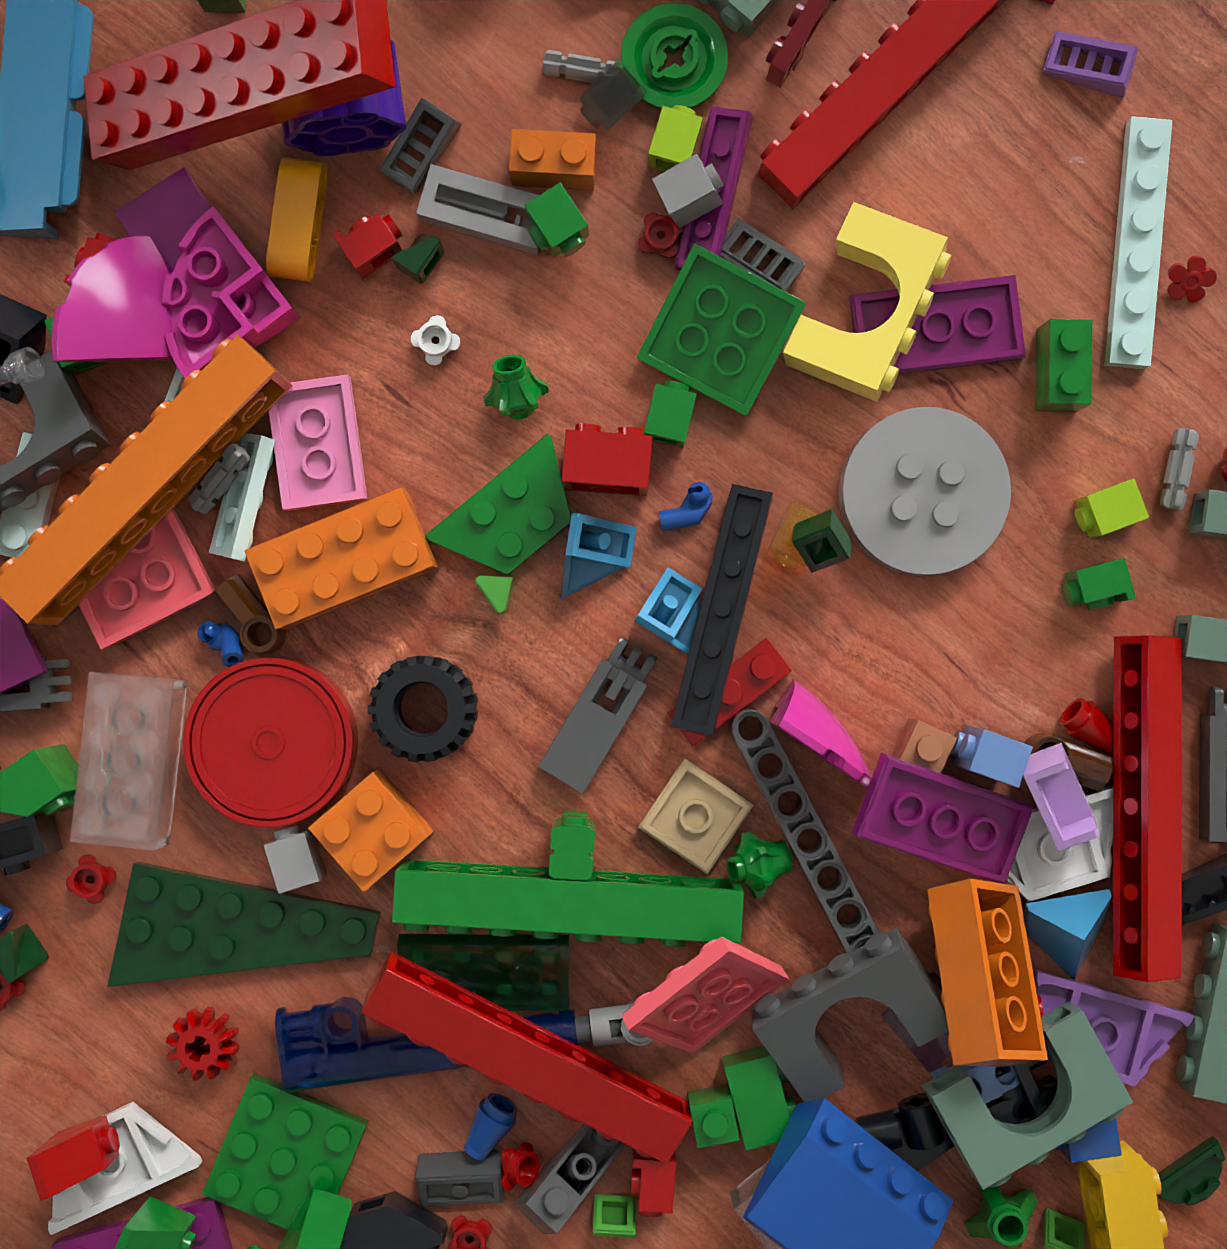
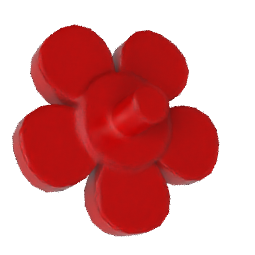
[1167,255,1217,302]

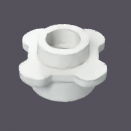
[411,315,461,366]

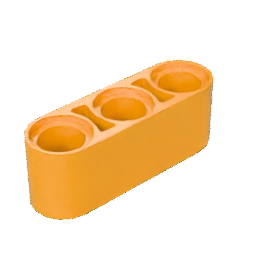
[266,157,328,282]

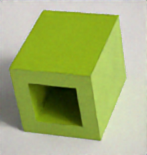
[647,105,703,172]
[1075,478,1149,539]

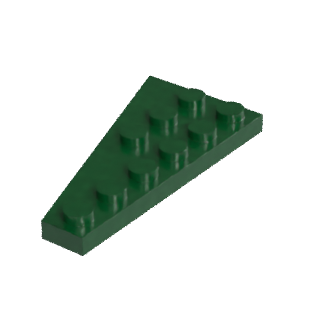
[107,862,381,987]

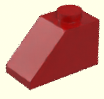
[26,1115,120,1201]

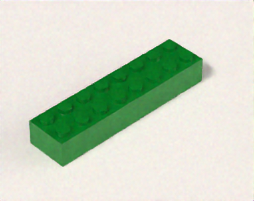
[392,859,744,947]

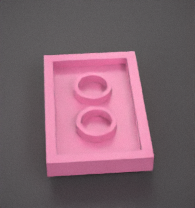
[269,374,368,511]

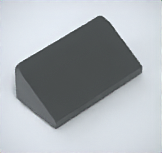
[416,1150,504,1207]

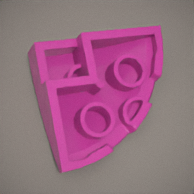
[162,206,300,379]
[51,236,173,362]
[769,679,872,789]

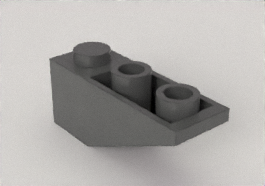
[513,1123,625,1234]

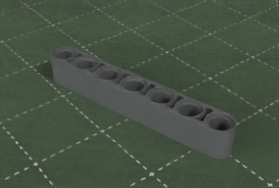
[729,708,880,954]

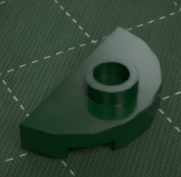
[1157,1136,1225,1205]

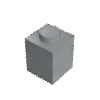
[652,154,723,228]
[264,824,327,894]

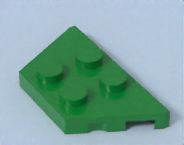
[425,433,571,575]

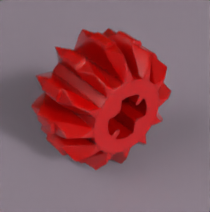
[166,1007,240,1081]

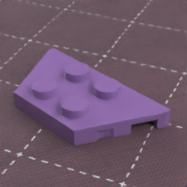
[1033,969,1194,1087]

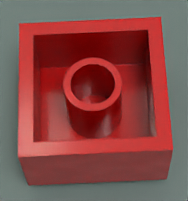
[562,423,652,496]

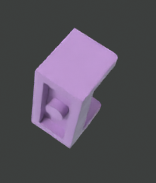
[1023,743,1100,851]

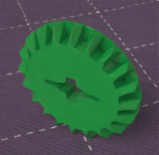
[621,3,728,108]

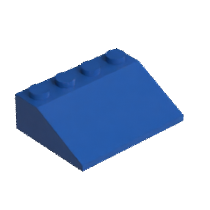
[742,1098,954,1249]

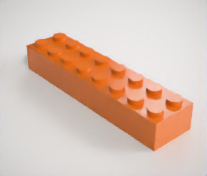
[0,334,293,625]

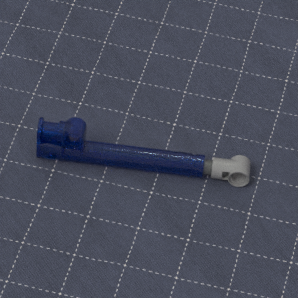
[275,997,654,1092]

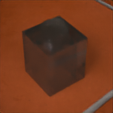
[579,58,646,131]

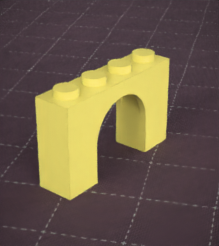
[783,202,952,402]

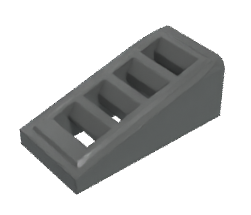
[379,98,462,194]
[721,218,806,292]

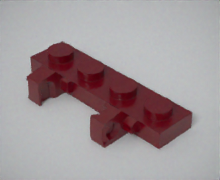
[765,0,836,88]

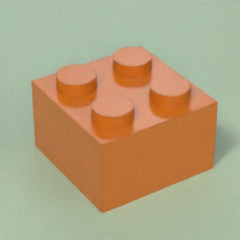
[308,769,434,893]

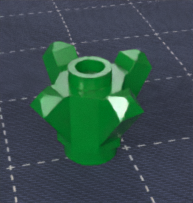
[964,1182,1038,1249]

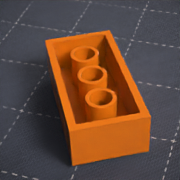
[244,487,439,630]
[927,879,1048,1067]

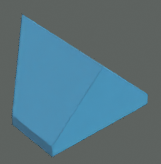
[561,513,637,599]
[634,567,702,656]
[1024,889,1112,980]

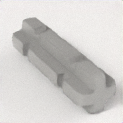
[542,50,624,88]
[1159,428,1199,510]
[188,443,250,514]

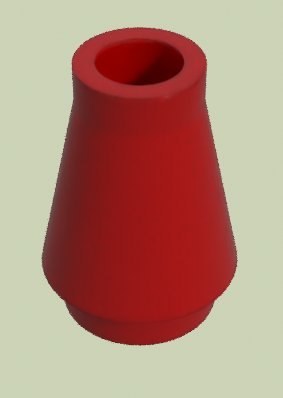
[1060,698,1113,756]

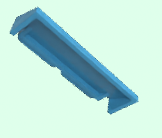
[0,0,94,239]

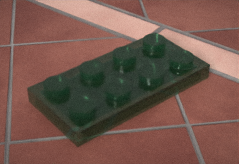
[397,934,570,1011]

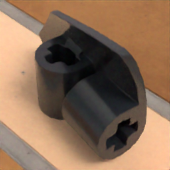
[855,1092,954,1171]

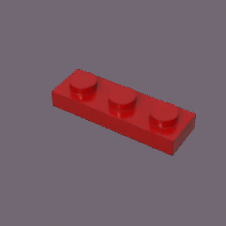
[667,638,792,747]

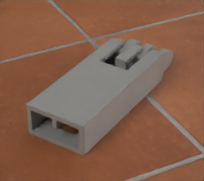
[416,164,563,255]

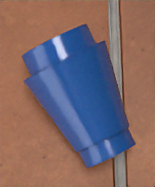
[464,1093,518,1160]

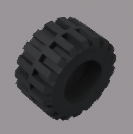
[368,656,478,762]

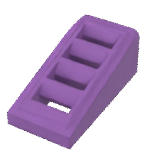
[1043,31,1138,97]

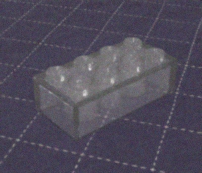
[70,671,188,851]

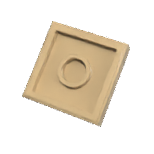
[638,758,754,874]

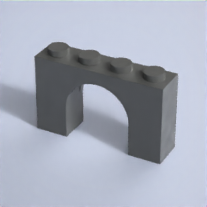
[0,351,111,513]
[752,927,948,1102]

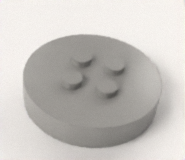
[838,407,1011,576]

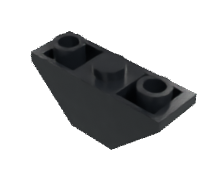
[340,1191,448,1249]

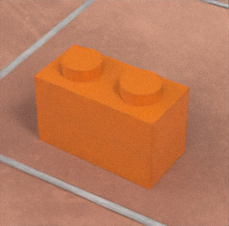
[509,129,596,191]

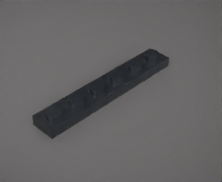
[671,484,773,738]

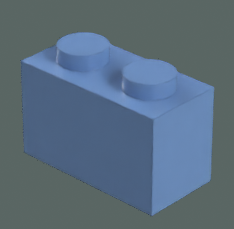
[950,725,1033,788]

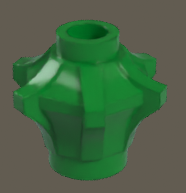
[483,354,549,420]
[727,832,793,898]

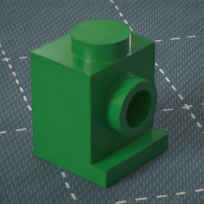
[1063,558,1136,610]

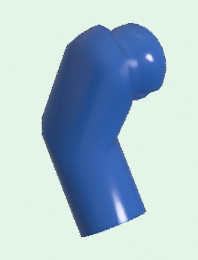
[659,482,713,531]
[197,621,244,667]

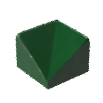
[391,234,444,284]
[792,509,852,573]
[0,924,49,983]

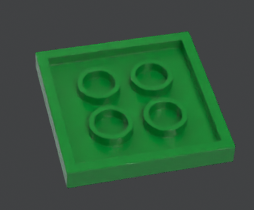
[636,243,806,416]
[202,1073,369,1230]

